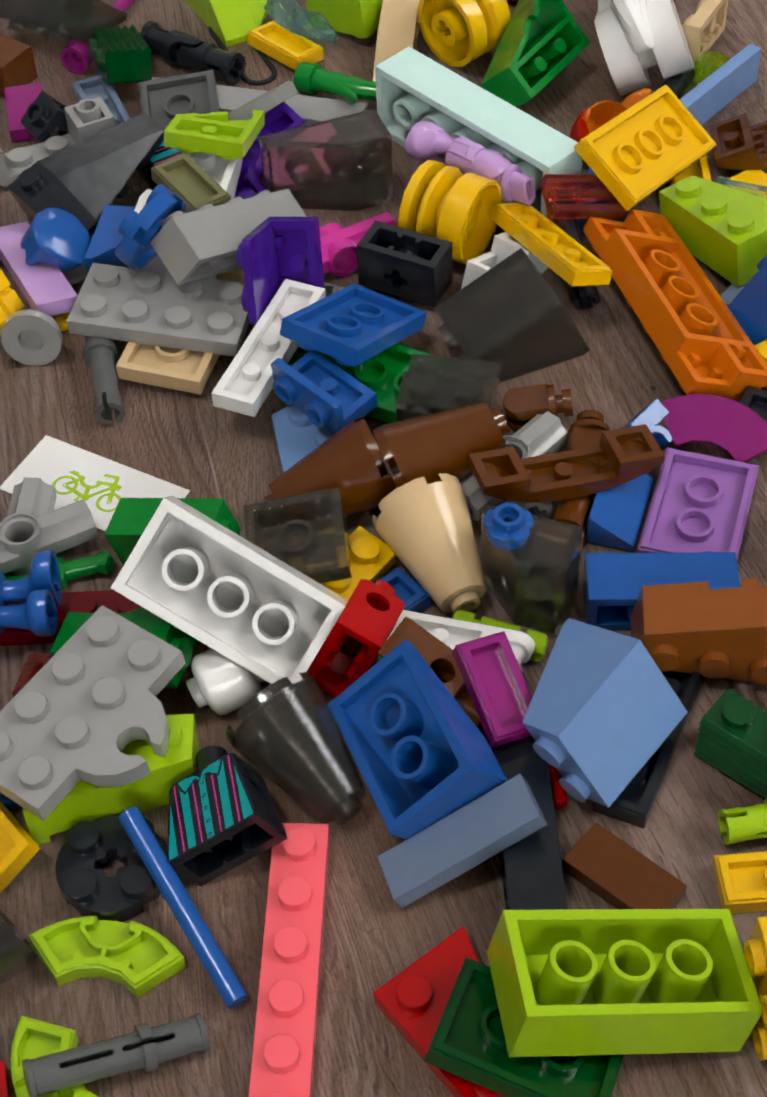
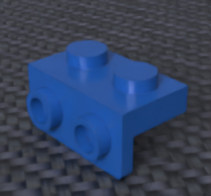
[271,351,378,434]

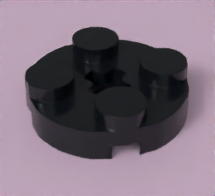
[55,815,167,922]

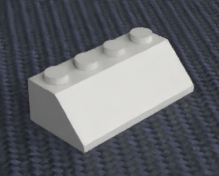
[111,496,348,696]

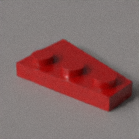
[373,926,504,1097]

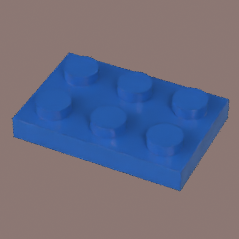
[280,283,427,367]

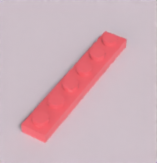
[249,823,330,1097]

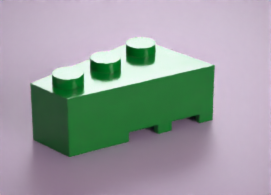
[481,0,591,108]

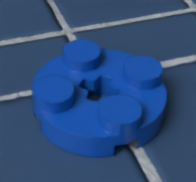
[115,184,186,270]

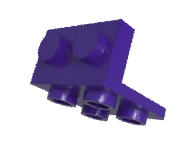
[237,217,325,325]

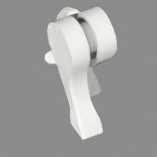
[594,0,694,97]

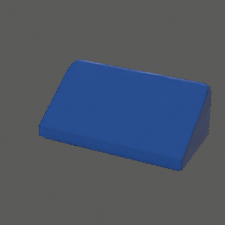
[586,474,654,552]

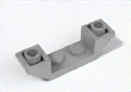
[0,96,115,188]

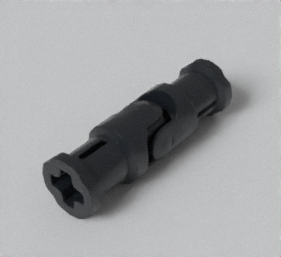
[140,21,246,85]

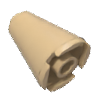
[372,473,486,613]

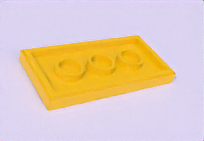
[574,84,717,211]

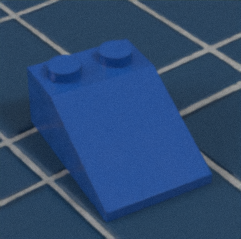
[328,640,508,840]

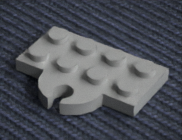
[67,255,250,357]
[0,605,186,821]

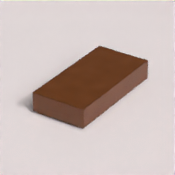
[562,822,687,909]

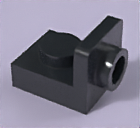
[21,91,69,142]

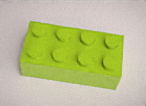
[487,909,763,1058]

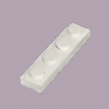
[211,279,326,417]

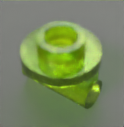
[694,51,729,84]

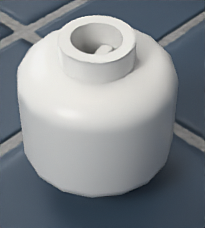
[186,648,265,715]

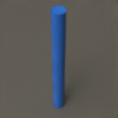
[118,806,248,1009]

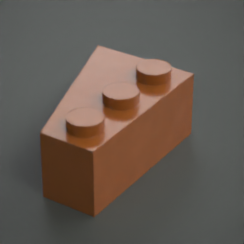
[630,578,767,685]

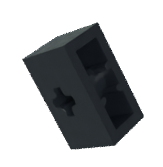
[357,220,452,307]

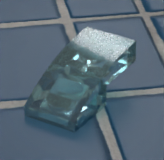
[264,0,338,42]

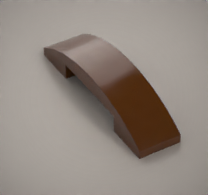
[467,424,665,502]

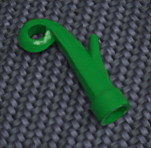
[294,62,377,103]

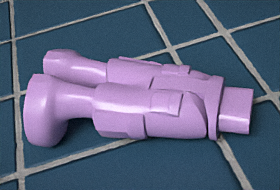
[405,120,536,206]

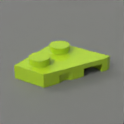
[164,110,265,160]

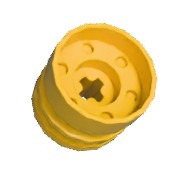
[398,160,502,265]

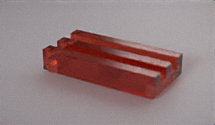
[539,174,628,219]

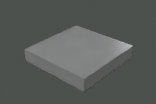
[228,80,298,121]

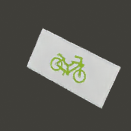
[0,435,190,531]

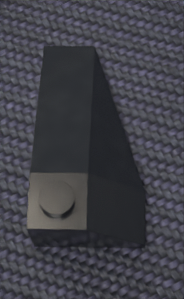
[7,113,166,236]

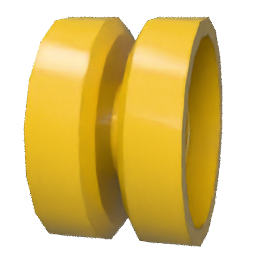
[418,0,511,67]

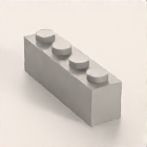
[150,189,307,285]

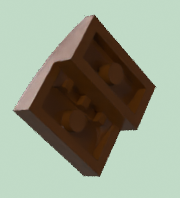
[708,113,767,170]

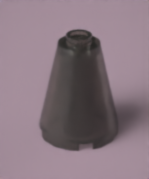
[226,672,366,825]

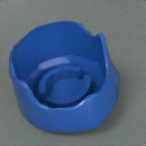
[21,207,91,271]

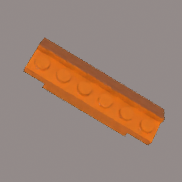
[582,209,767,401]

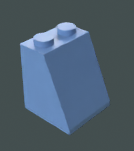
[522,618,688,808]

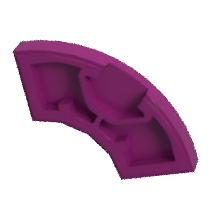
[661,394,767,463]

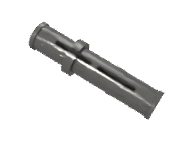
[83,336,125,424]
[22,1013,209,1097]

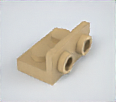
[682,0,728,67]

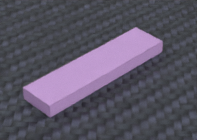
[0,221,78,316]

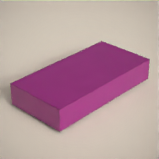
[4,82,50,142]
[452,631,533,748]

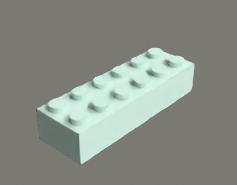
[375,47,582,221]

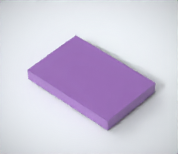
[637,448,759,560]

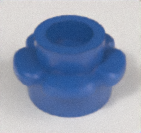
[483,503,534,550]

